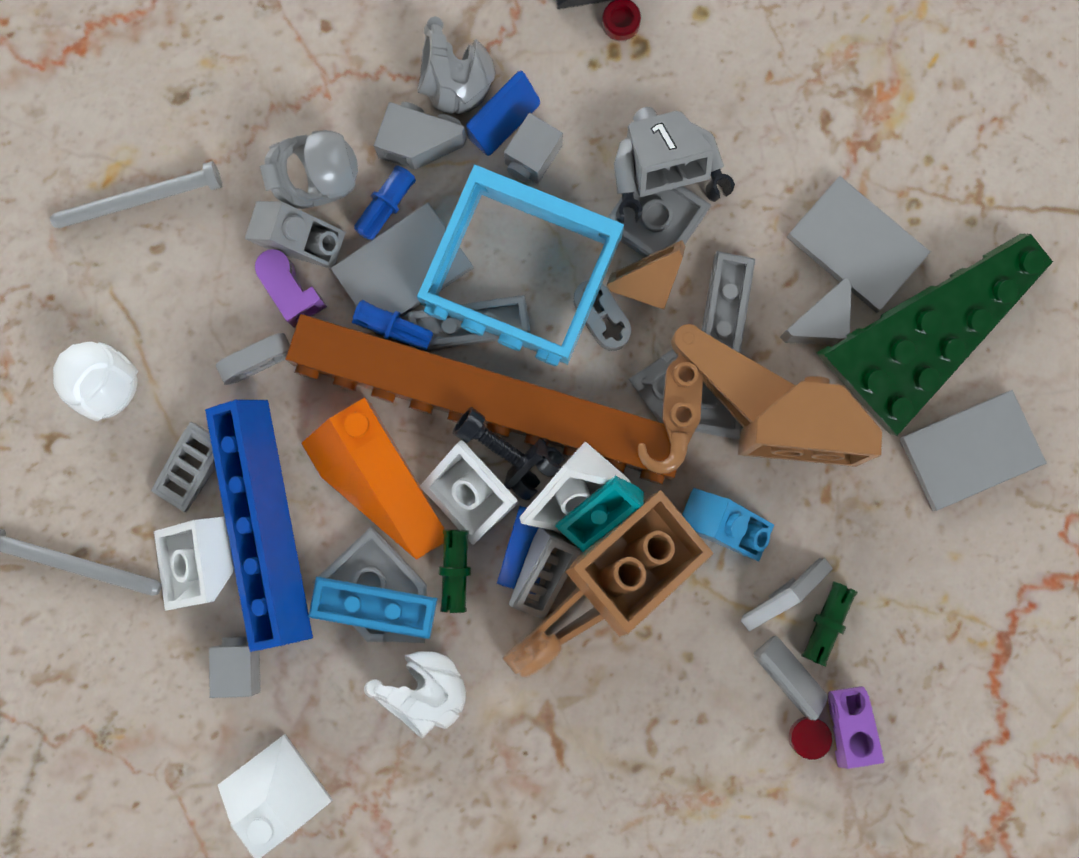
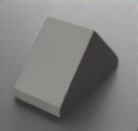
[780,277,852,345]

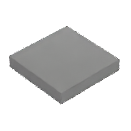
[608,186,711,257]

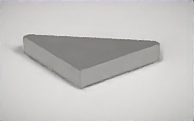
[741,558,833,631]

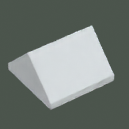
[420,440,519,545]
[519,442,631,532]

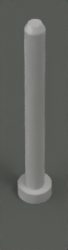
[50,161,222,228]
[0,528,161,596]

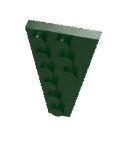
[816,233,1053,436]

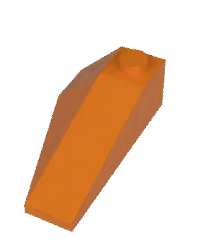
[301,397,446,560]

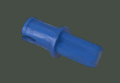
[354,165,416,240]
[352,300,433,351]

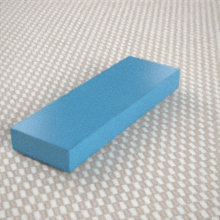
[308,577,438,639]

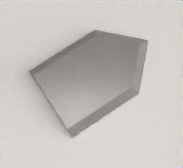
[629,349,743,439]
[312,526,427,643]

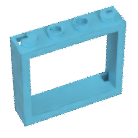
[417,164,624,366]

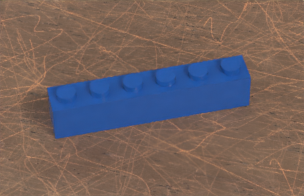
[205,400,313,652]

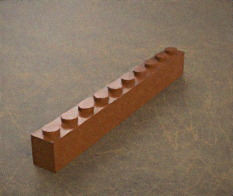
[285,314,677,485]

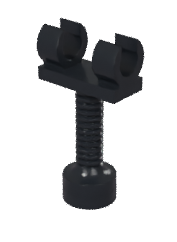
[453,407,565,500]

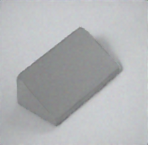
[754,636,828,721]

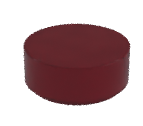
[602,0,641,41]
[789,717,832,760]

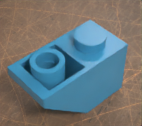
[682,488,774,562]

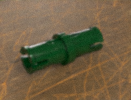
[438,529,471,613]
[801,581,858,667]

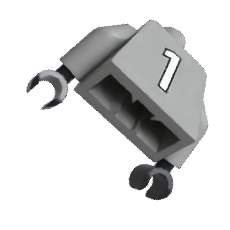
[614,107,735,224]

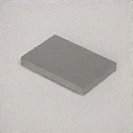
[787,176,930,313]
[330,202,473,335]
[900,390,1046,511]

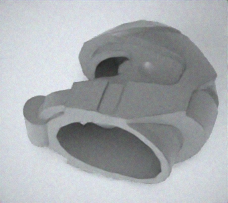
[417,17,495,114]
[260,130,358,209]

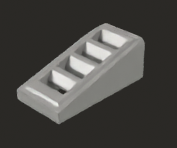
[151,422,216,512]
[509,528,582,620]

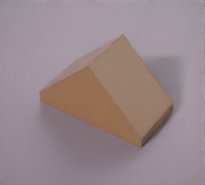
[607,240,686,309]

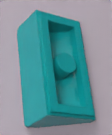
[555,476,644,552]

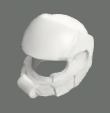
[53,342,139,421]
[364,651,466,738]

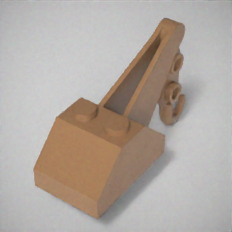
[638,324,882,474]
[502,490,714,677]

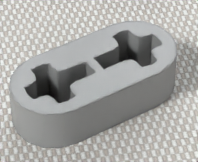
[574,280,631,351]
[216,333,290,385]

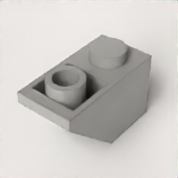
[374,102,467,170]
[245,201,346,268]

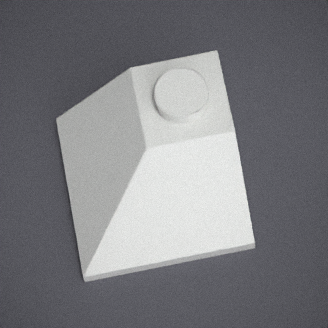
[154,516,234,611]
[218,734,333,858]

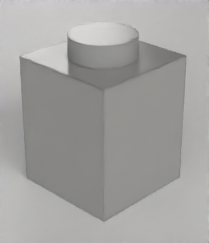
[504,113,563,184]
[209,637,260,698]

